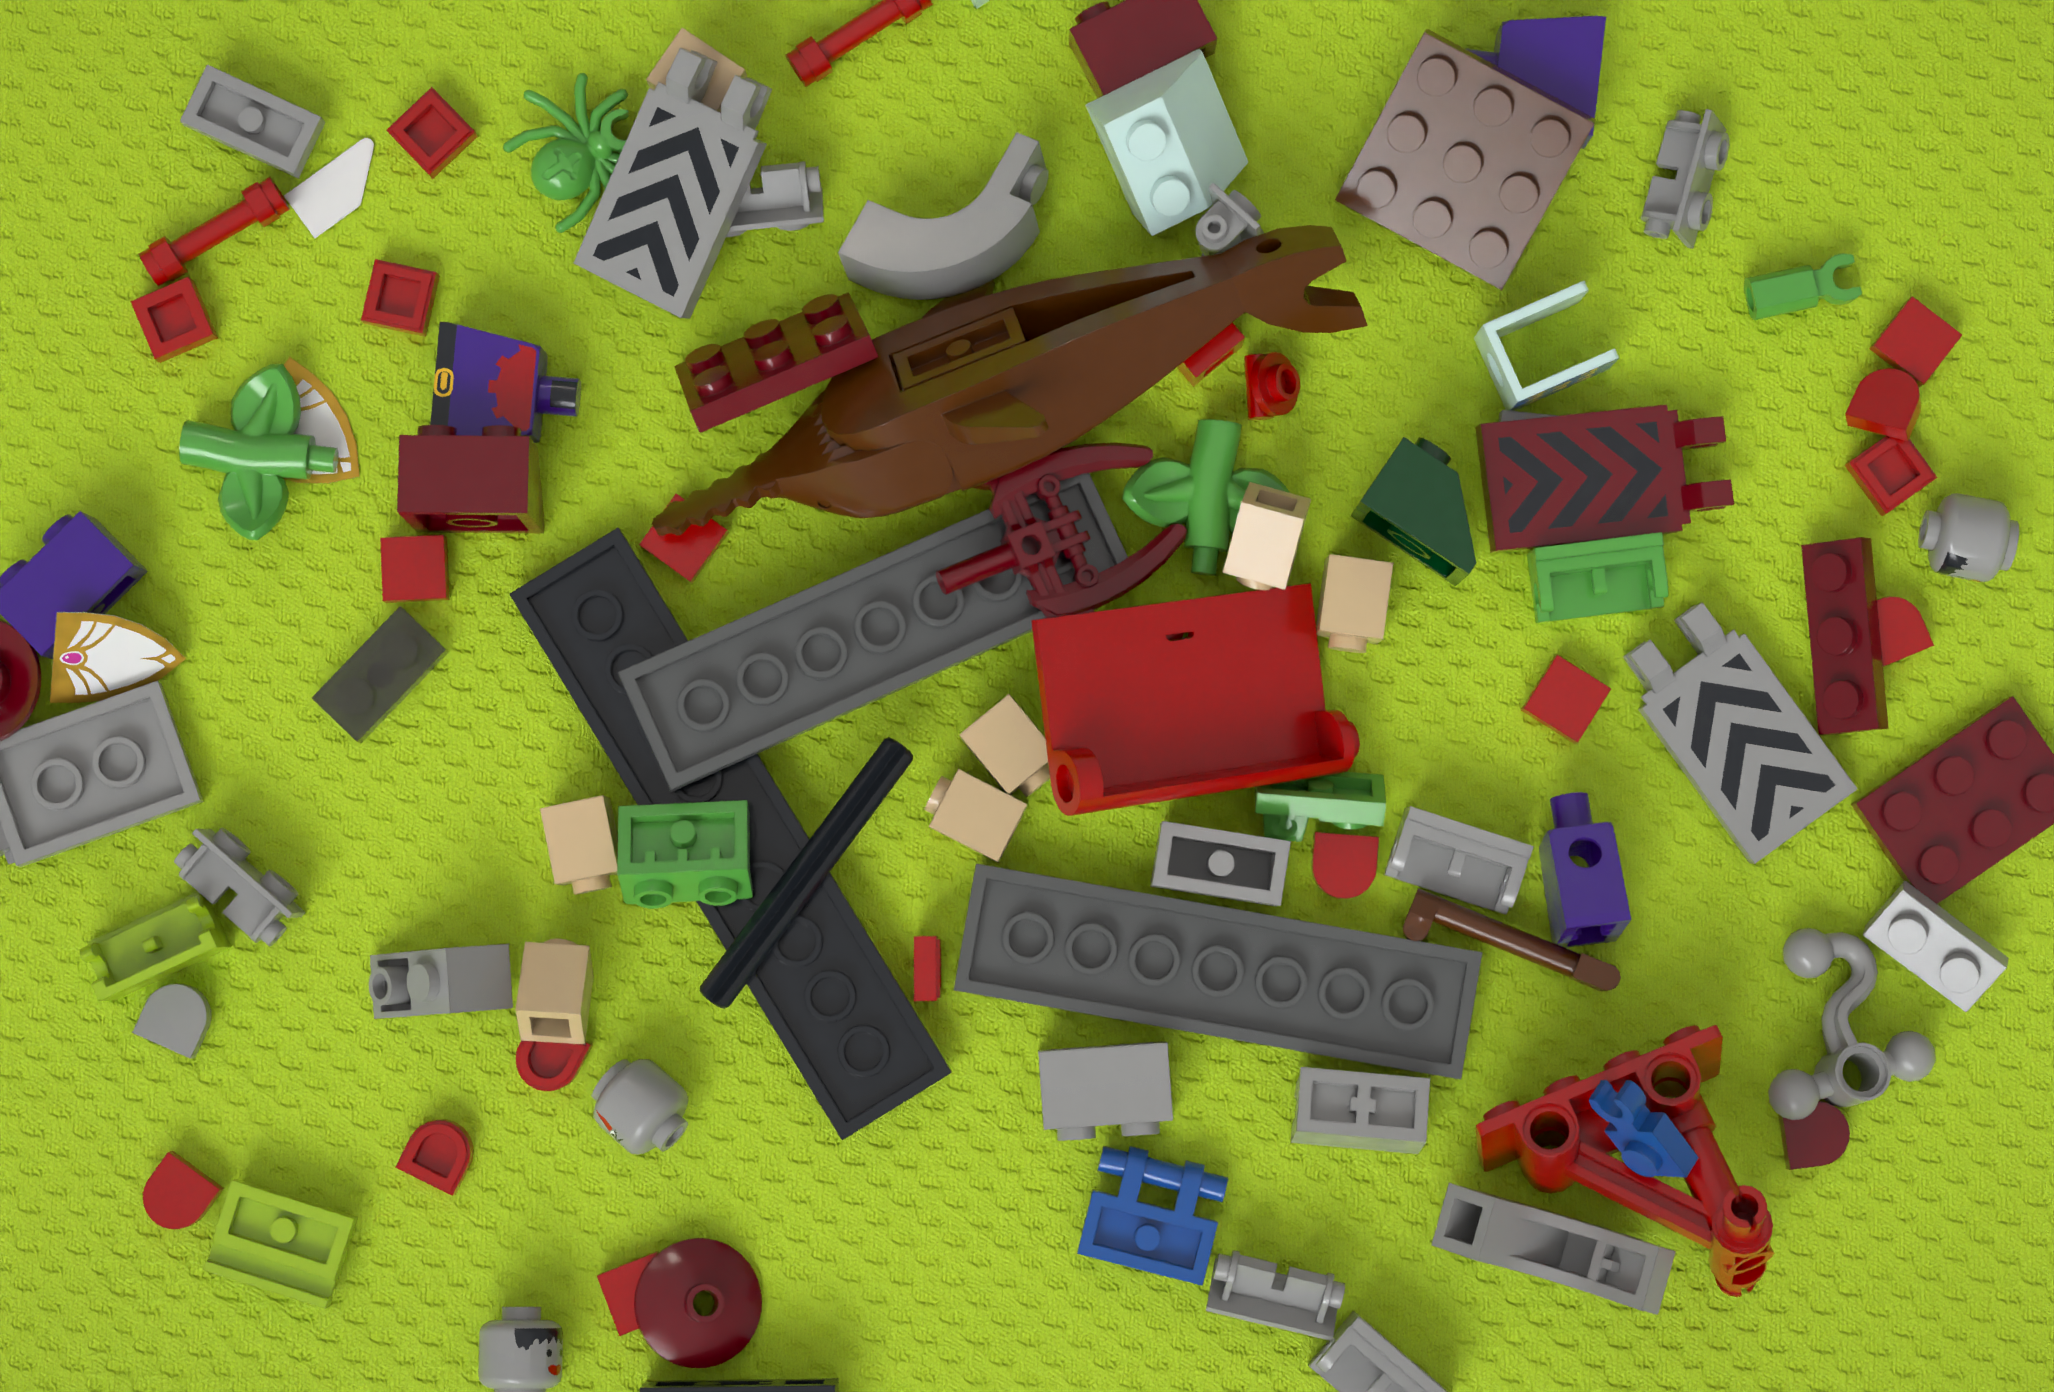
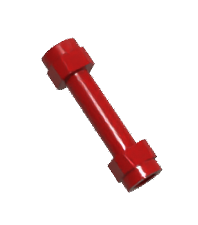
[785,0,932,87]
[139,177,290,286]

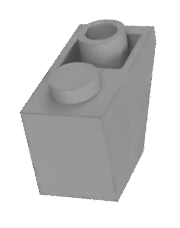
[369,944,513,1019]

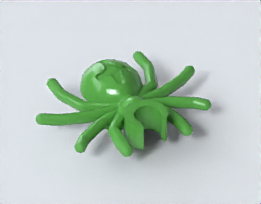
[503,73,629,233]

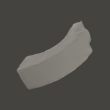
[838,132,1049,300]
[1431,1183,1676,1315]

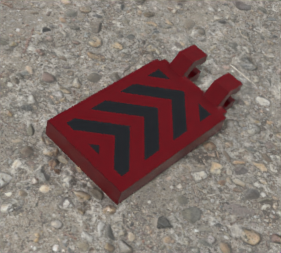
[1475,404,1734,553]

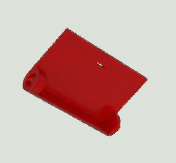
[1031,583,1360,816]

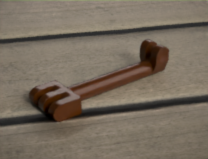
[1402,888,1621,991]

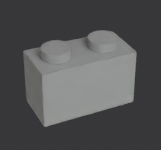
[1150,821,1291,907]
[1038,1041,1173,1141]

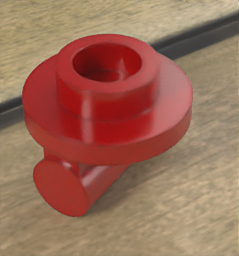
[1244,352,1300,420]

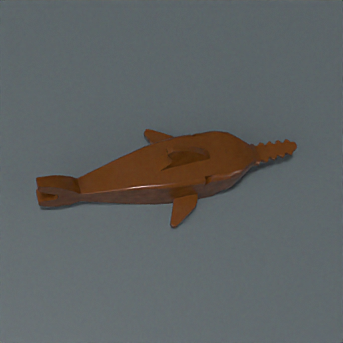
[652,225,1368,536]

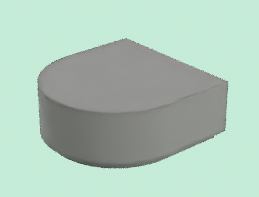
[132,984,211,1059]

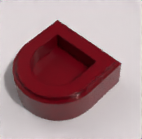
[1778,1101,1850,1170]

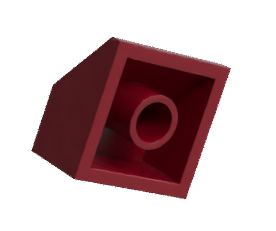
[397,425,544,534]

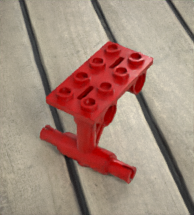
[1476,1025,1775,1297]

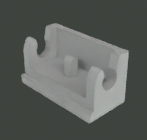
[1383,806,1534,915]
[1291,1067,1430,1154]
[1308,1311,1448,1392]

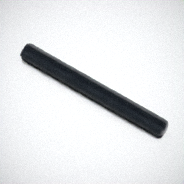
[699,737,913,1009]

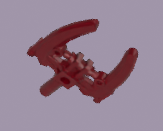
[936,442,1187,618]

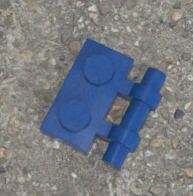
[1077,1146,1228,1286]

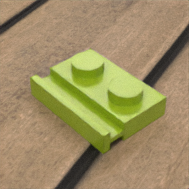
[203,1179,358,1309]

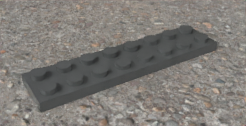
[618,473,1128,792]
[954,864,1482,1079]

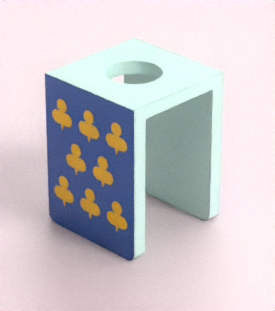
[1474,281,1619,411]

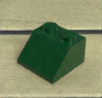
[1351,437,1476,586]

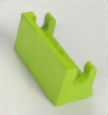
[80,892,231,1001]

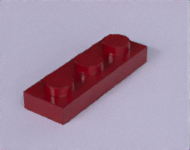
[1801,537,1889,735]

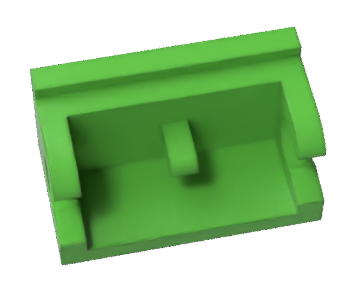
[1527,532,1668,623]

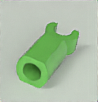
[1744,253,1862,320]

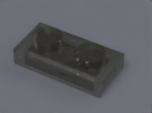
[312,606,449,743]

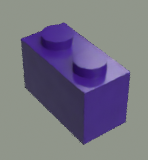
[0,511,148,659]

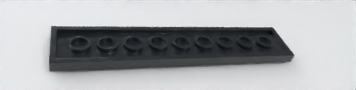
[509,528,952,1140]

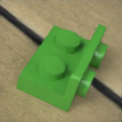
[617,800,753,909]

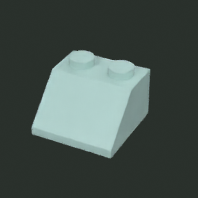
[1085,49,1248,236]

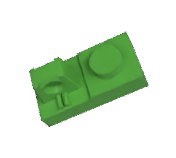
[1255,772,1386,842]

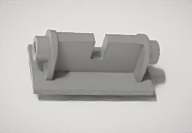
[1641,109,1729,249]
[726,161,824,237]
[1196,183,1264,256]
[174,828,306,947]
[1206,1250,1345,1341]

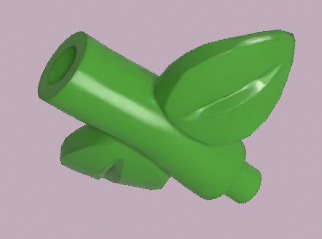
[179,364,339,541]
[1122,419,1290,576]

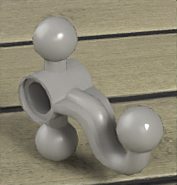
[1768,928,1936,1120]

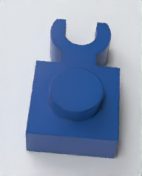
[1589,1080,1699,1177]

